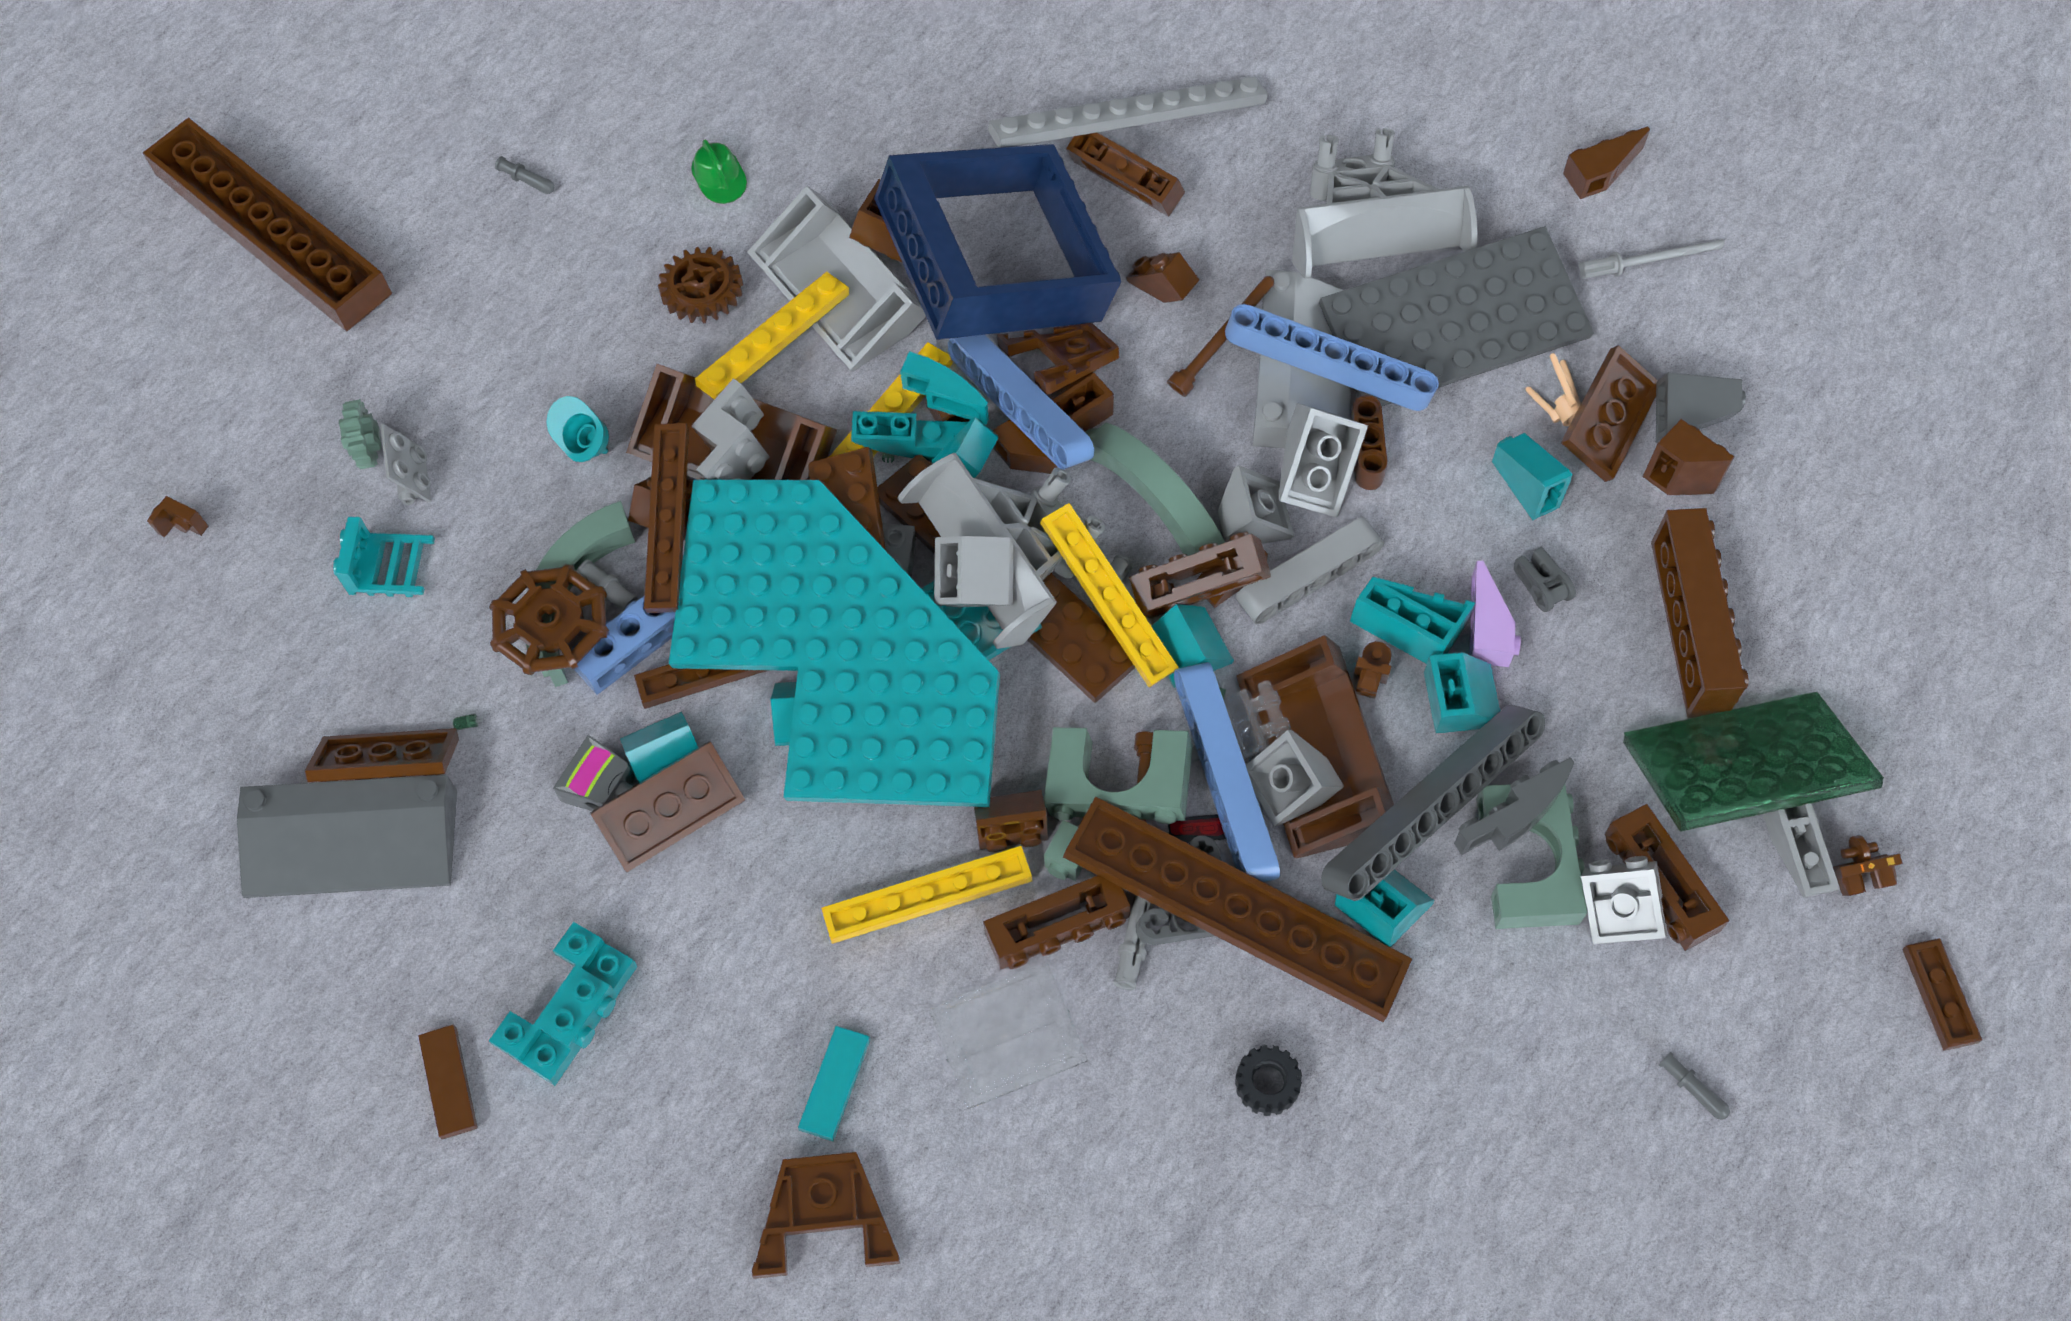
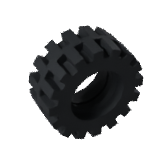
[1235,1045,1302,1116]

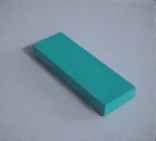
[798,1026,871,1142]

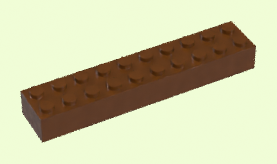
[142,117,392,332]

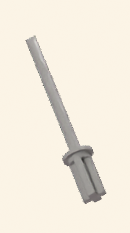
[1578,240,1725,279]

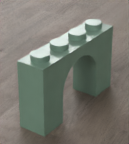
[1044,727,1193,824]
[1476,784,1587,929]

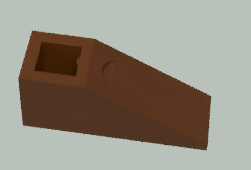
[1563,126,1650,199]

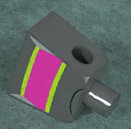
[553,735,635,811]

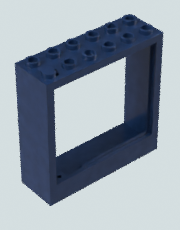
[874,144,1122,340]

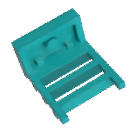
[333,517,435,597]

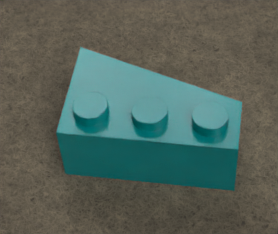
[1349,577,1475,664]

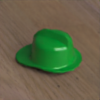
[691,139,747,204]

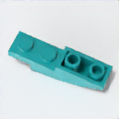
[851,411,968,461]

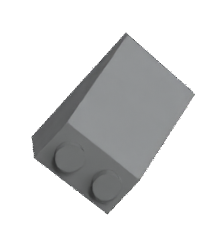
[1278,403,1368,518]

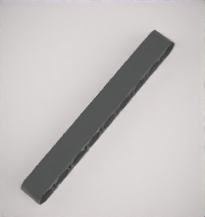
[1321,705,1545,901]

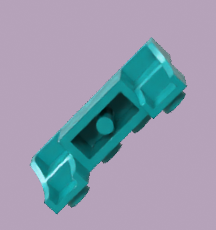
[489,921,638,1086]

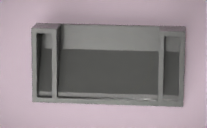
[237,774,457,898]

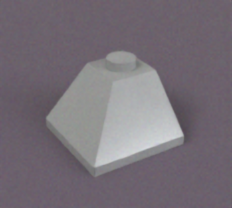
[1217,465,1294,543]
[1246,730,1344,826]

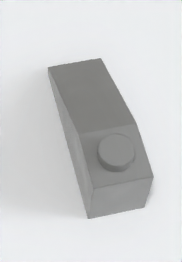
[1760,789,1840,898]

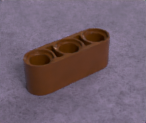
[1350,395,1388,490]

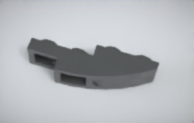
[1454,757,1574,855]

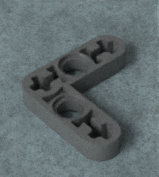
[1136,836,1222,945]

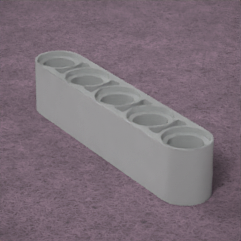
[1235,517,1384,624]

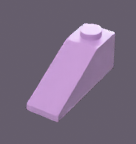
[1469,561,1521,667]

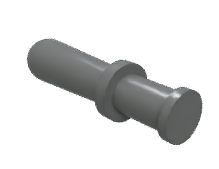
[495,156,554,194]
[1658,1052,1730,1120]

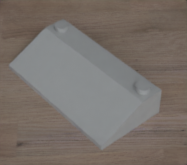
[747,186,926,372]
[1252,270,1351,449]

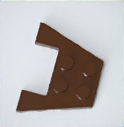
[997,323,1120,395]
[752,1152,900,1279]

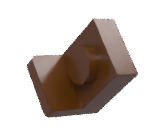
[147,496,209,537]

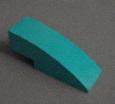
[900,351,989,424]

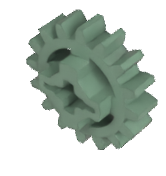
[339,399,382,470]

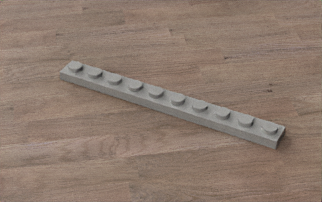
[988,77,1268,148]

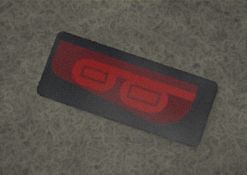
[1168,814,1226,843]

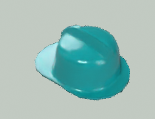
[546,396,609,463]

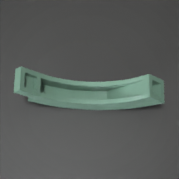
[1085,422,1226,556]
[526,501,635,687]

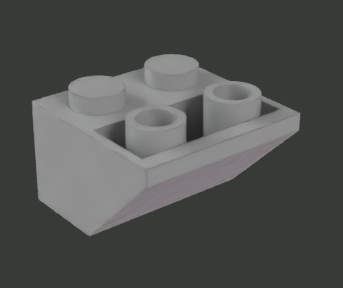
[934,536,1013,607]

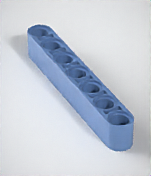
[1225,304,1439,411]
[948,335,1094,470]
[1174,662,1280,882]

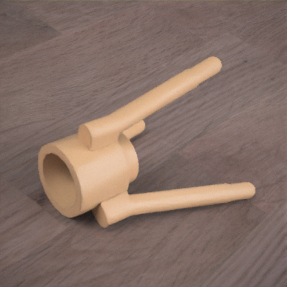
[1526,353,1581,426]

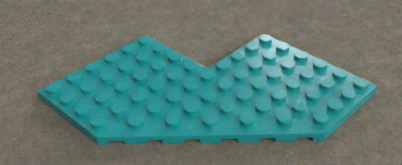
[669,480,1000,807]

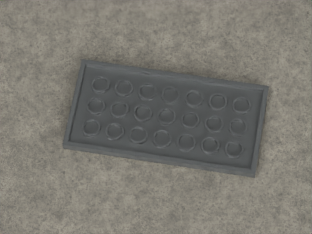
[1319,226,1594,406]

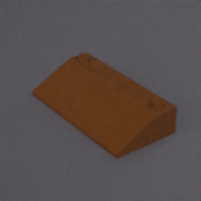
[626,364,837,480]
[1236,635,1394,859]

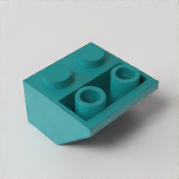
[1424,652,1501,734]
[1335,869,1435,947]

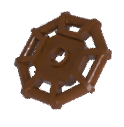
[489,564,609,675]

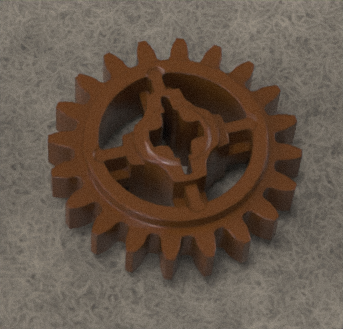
[658,247,744,324]

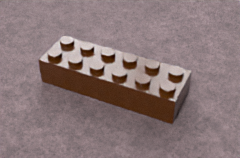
[1651,508,1749,719]

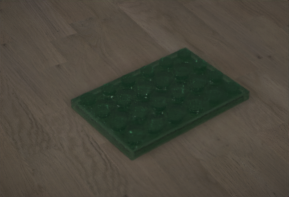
[1623,692,1884,832]

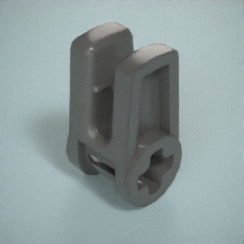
[1514,546,1576,612]

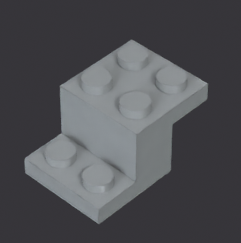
[692,378,770,480]

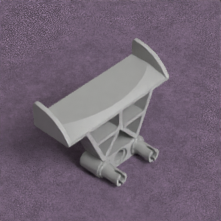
[1292,128,1477,278]
[898,453,1105,649]

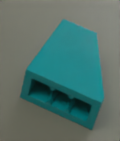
[1492,433,1573,521]

